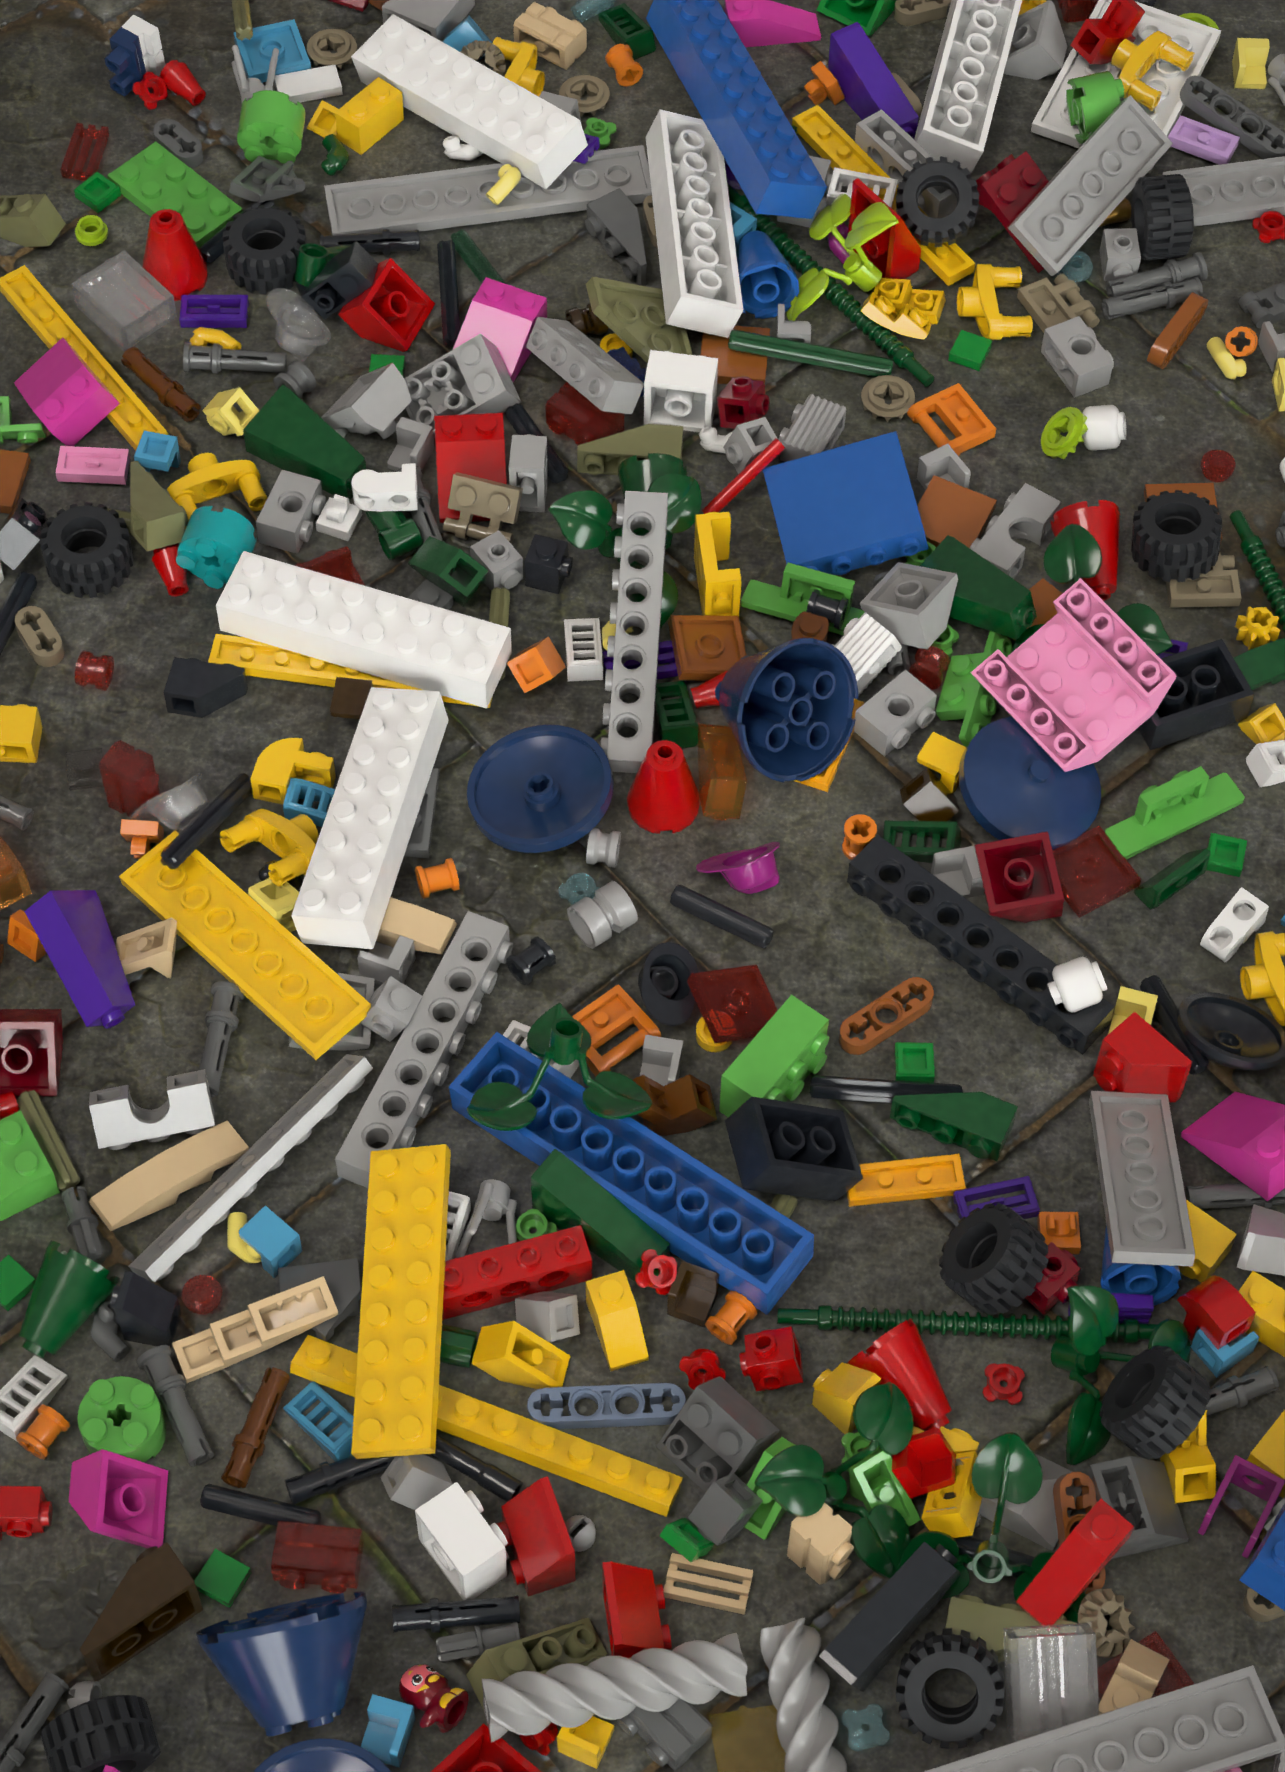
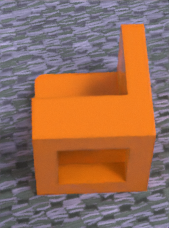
[507,636,566,694]

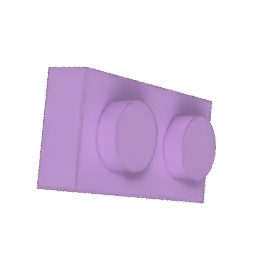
[1168,115,1240,165]

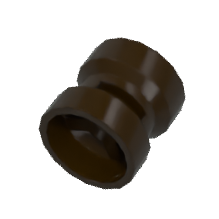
[565,303,608,336]

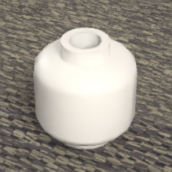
[1082,405,1126,451]
[1047,956,1107,1012]

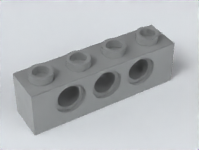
[855,109,957,218]
[526,317,644,414]

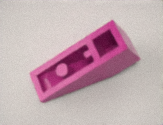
[724,0,821,47]

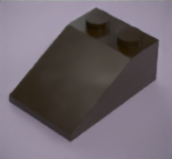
[80,1542,203,1681]

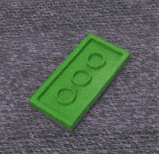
[107,141,243,248]

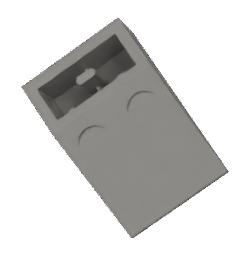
[404,334,521,438]

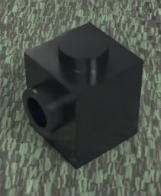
[524,534,573,594]

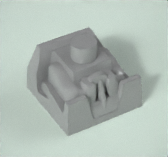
[321,363,412,439]

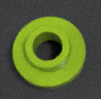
[75,215,108,246]

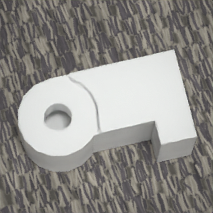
[351,463,418,512]
[1200,887,1269,962]

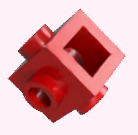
[739,1326,804,1391]

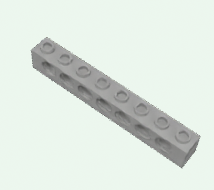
[601,491,668,773]
[335,911,513,1188]

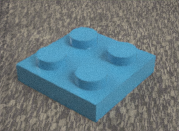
[233,19,311,83]

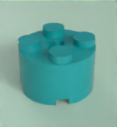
[176,506,257,589]

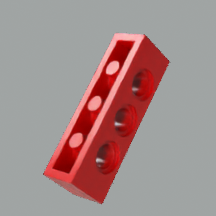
[442,1225,592,1320]

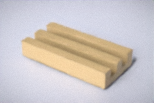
[663,1553,754,1615]

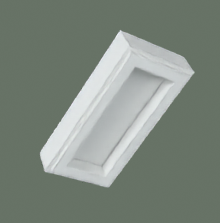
[274,65,343,104]

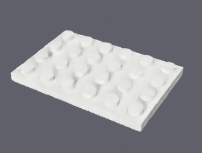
[1031,0,1221,173]

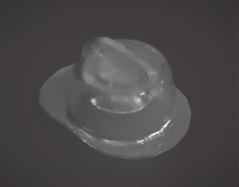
[266,288,331,361]
[129,773,210,831]

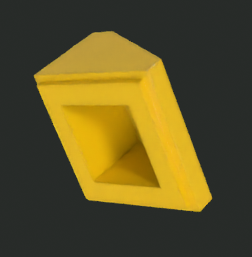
[307,100,338,138]
[1238,703,1285,744]

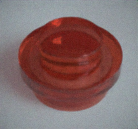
[1201,450,1236,482]
[182,1275,222,1314]

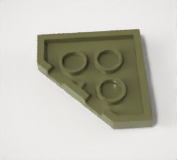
[586,276,692,363]

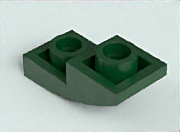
[1234,638,1285,691]

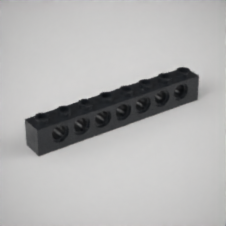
[847,835,1115,1055]

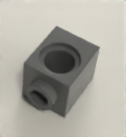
[688,1473,763,1546]

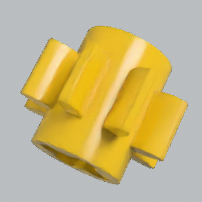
[1235,607,1280,650]

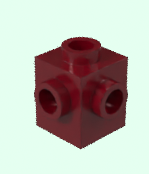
[717,376,770,429]
[1025,1242,1081,1315]

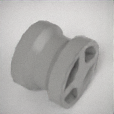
[586,828,621,868]

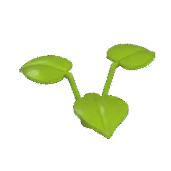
[786,194,899,321]

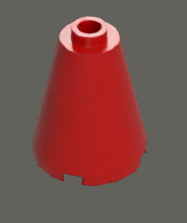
[142,209,208,301]
[1050,500,1120,601]
[627,740,700,834]
[846,1318,952,1431]

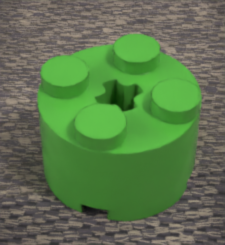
[1066,71,1124,144]
[237,90,306,164]
[78,1376,166,1462]

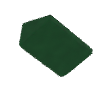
[1134,848,1210,910]

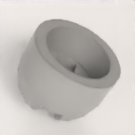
[565,1515,596,1552]
[67,1681,102,1709]

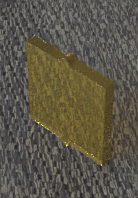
[708,1705,786,1772]

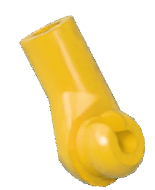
[190,327,241,350]

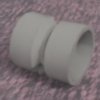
[567,881,638,949]

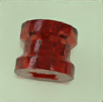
[908,646,950,690]
[75,650,114,691]

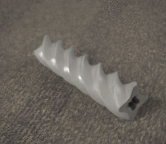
[760,1618,847,1772]
[482,1633,747,1743]

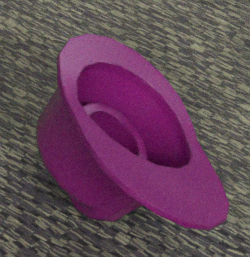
[696,841,780,894]

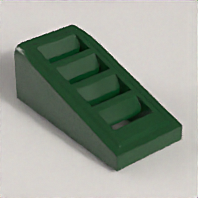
[598,3,656,60]
[655,681,698,748]
[883,820,961,863]

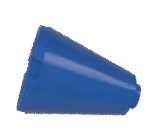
[737,231,799,319]
[1100,1226,1181,1306]

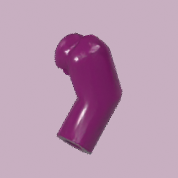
[828,223,850,264]

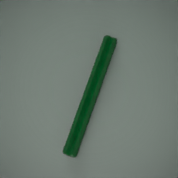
[728,329,893,377]

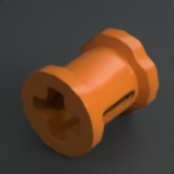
[605,44,643,87]
[1225,326,1258,357]
[842,814,877,860]
[415,858,460,899]
[705,1291,757,1345]
[16,1404,70,1460]

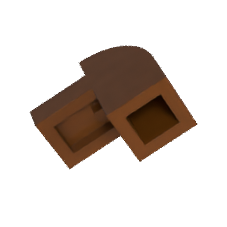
[633,1074,717,1136]

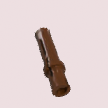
[121,347,201,422]
[221,1367,291,1488]

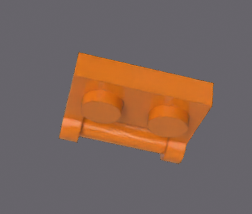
[907,383,996,456]
[572,984,661,1077]

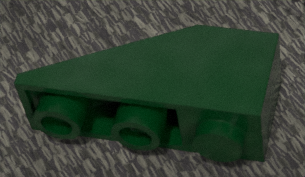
[889,1092,1018,1162]

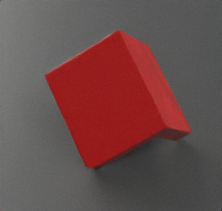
[892,1428,956,1498]

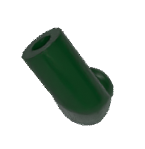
[321,134,349,176]

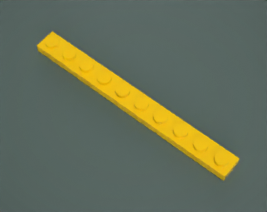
[290,1335,683,1517]

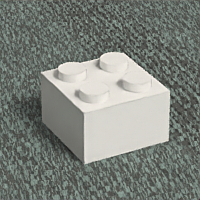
[644,350,718,432]
[415,1482,509,1600]

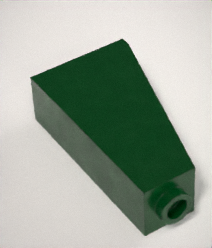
[243,385,366,501]
[920,535,1037,640]
[531,1149,670,1289]

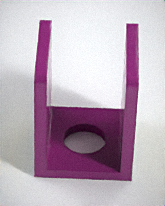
[1198,1455,1285,1559]

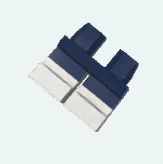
[104,15,165,96]

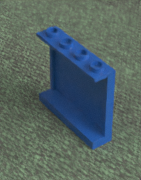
[763,431,928,575]

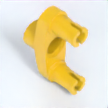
[1111,31,1195,111]
[492,36,545,96]
[957,264,1033,340]
[167,453,268,529]
[220,809,319,886]
[1240,931,1285,1026]

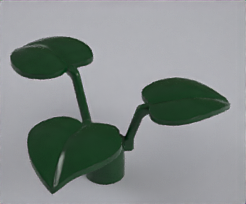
[548,473,702,629]
[1011,524,1173,655]
[467,1003,652,1131]
[1051,1285,1191,1465]
[755,1382,913,1579]
[894,1432,1086,1622]

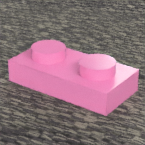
[55,446,130,485]

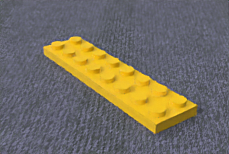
[119,830,371,1060]
[351,1144,451,1459]

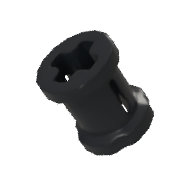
[806,589,849,630]
[506,936,556,985]

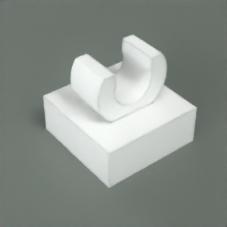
[316,494,362,541]

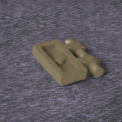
[1017,273,1100,333]
[443,472,523,544]
[1166,552,1242,608]

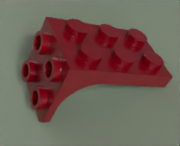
[976,151,1049,273]

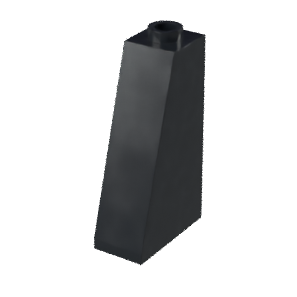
[819,1542,961,1692]

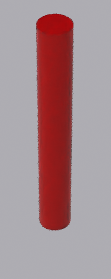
[701,438,785,514]

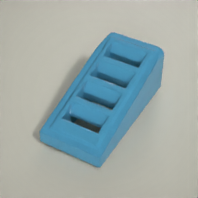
[283,777,335,827]
[283,1381,354,1462]

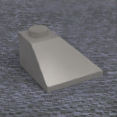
[1003,0,1067,80]
[860,562,958,649]
[978,1454,1082,1551]

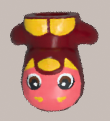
[399,1664,468,1733]

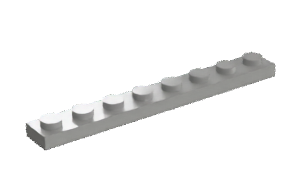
[128,1054,373,1283]

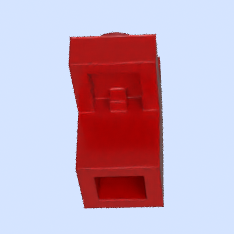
[1071,0,1145,64]
[1177,1275,1256,1349]

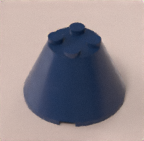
[715,638,859,782]
[196,1591,367,1736]

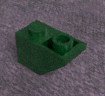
[408,536,488,607]

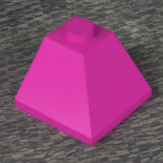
[68,1449,168,1548]

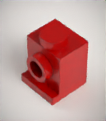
[0,1486,53,1540]

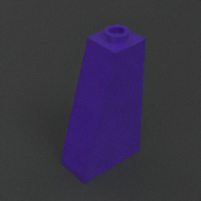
[828,22,919,139]
[24,890,135,1029]

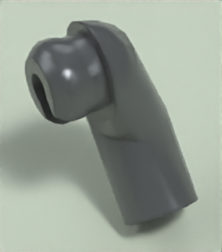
[91,1301,129,1362]

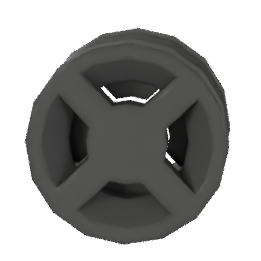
[273,361,316,399]

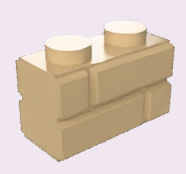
[513,2,587,70]
[787,1503,854,1585]

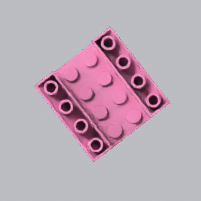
[971,578,1177,772]

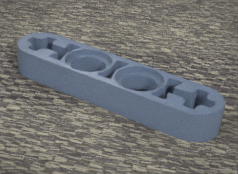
[527,1383,686,1429]

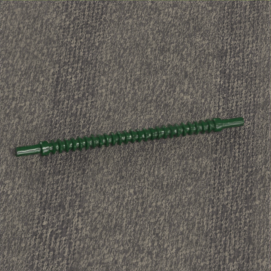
[727,183,935,387]
[1230,510,1285,633]
[777,1305,1158,1344]

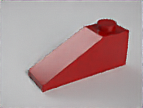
[1016,1498,1134,1632]

